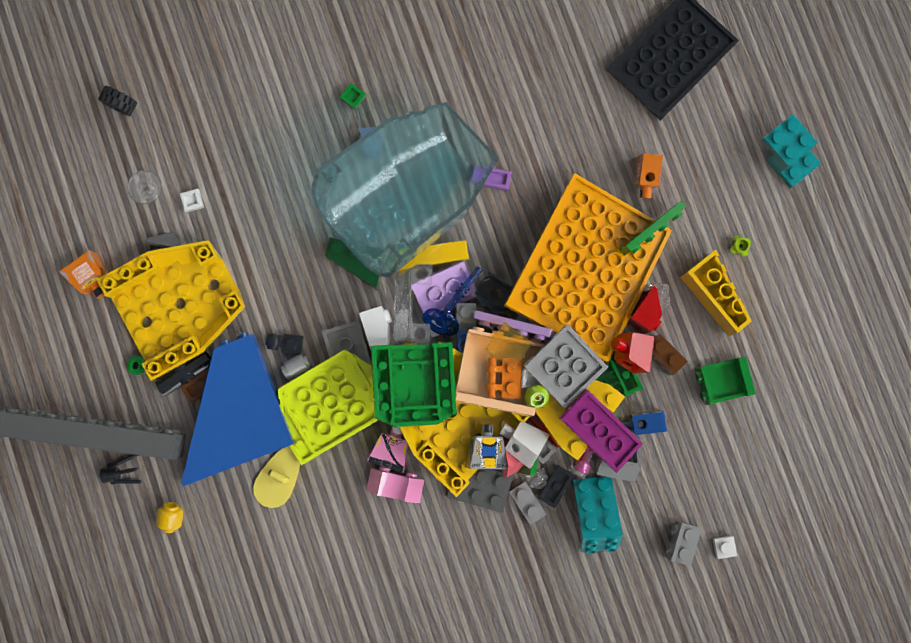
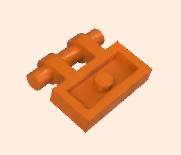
[486,358,522,399]

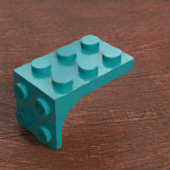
[573,476,623,554]

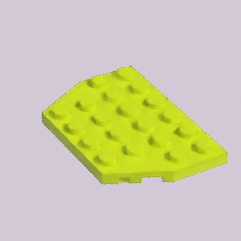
[278,349,378,465]

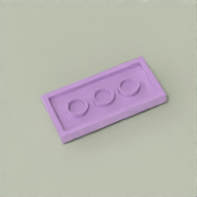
[474,311,555,343]

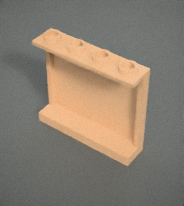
[455,327,544,416]

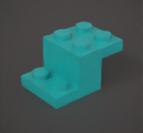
[761,114,822,188]

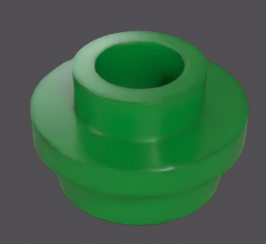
[127,356,145,375]

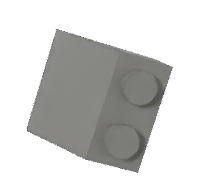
[597,438,641,482]

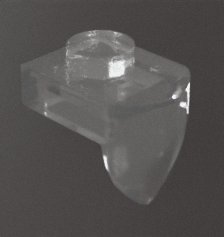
[645,283,671,311]

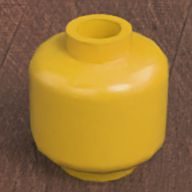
[156,502,183,533]

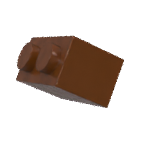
[652,334,688,376]

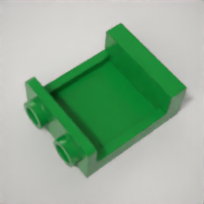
[695,357,756,405]

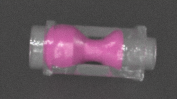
[571,447,594,479]

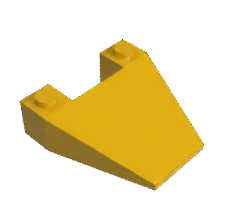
[535,380,625,460]

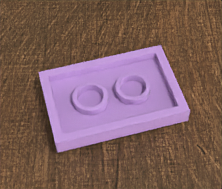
[410,260,476,319]

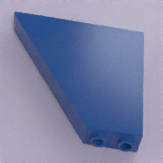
[181,332,295,486]

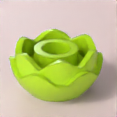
[524,385,549,409]

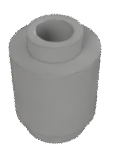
[281,354,311,380]

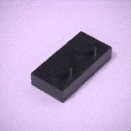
[538,464,575,509]

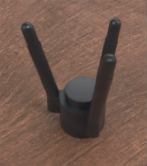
[99,454,142,485]

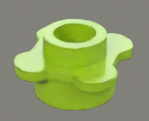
[730,236,751,257]

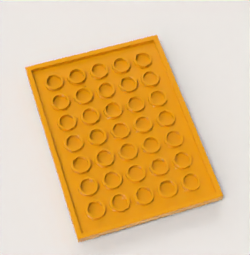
[504,173,672,363]

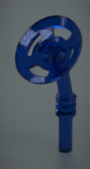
[422,266,483,336]

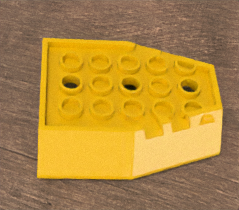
[97,240,245,381]
[399,342,530,497]

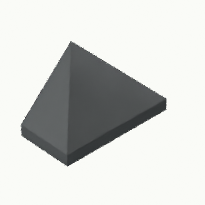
[145,232,182,252]

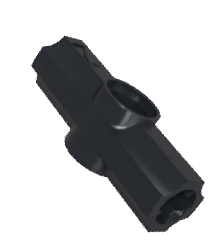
[156,350,212,396]

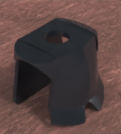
[474,271,514,314]

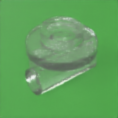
[525,467,548,489]

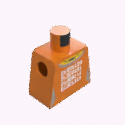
[635,153,663,199]
[59,250,107,299]

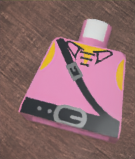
[368,426,408,473]

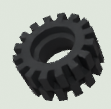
[98,85,137,117]

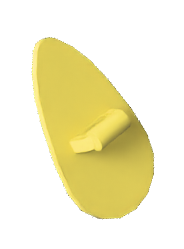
[253,446,300,508]

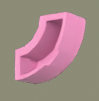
[366,466,424,503]

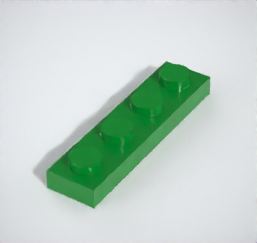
[620,201,686,256]

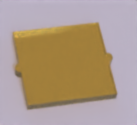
[485,322,532,369]

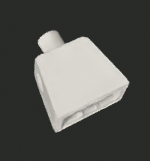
[500,422,550,468]

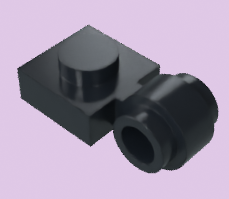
[265,334,304,355]

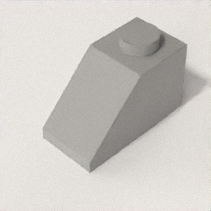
[456,303,476,345]

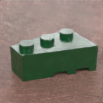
[325,237,387,291]

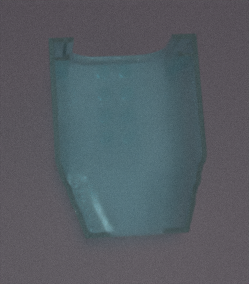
[312,102,499,277]

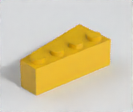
[680,250,752,337]

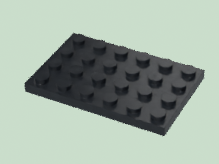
[607,0,739,121]

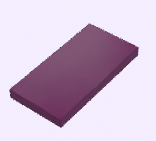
[559,389,643,473]

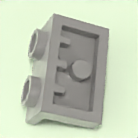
[666,521,701,566]

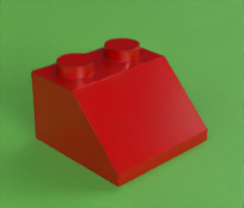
[627,286,662,334]

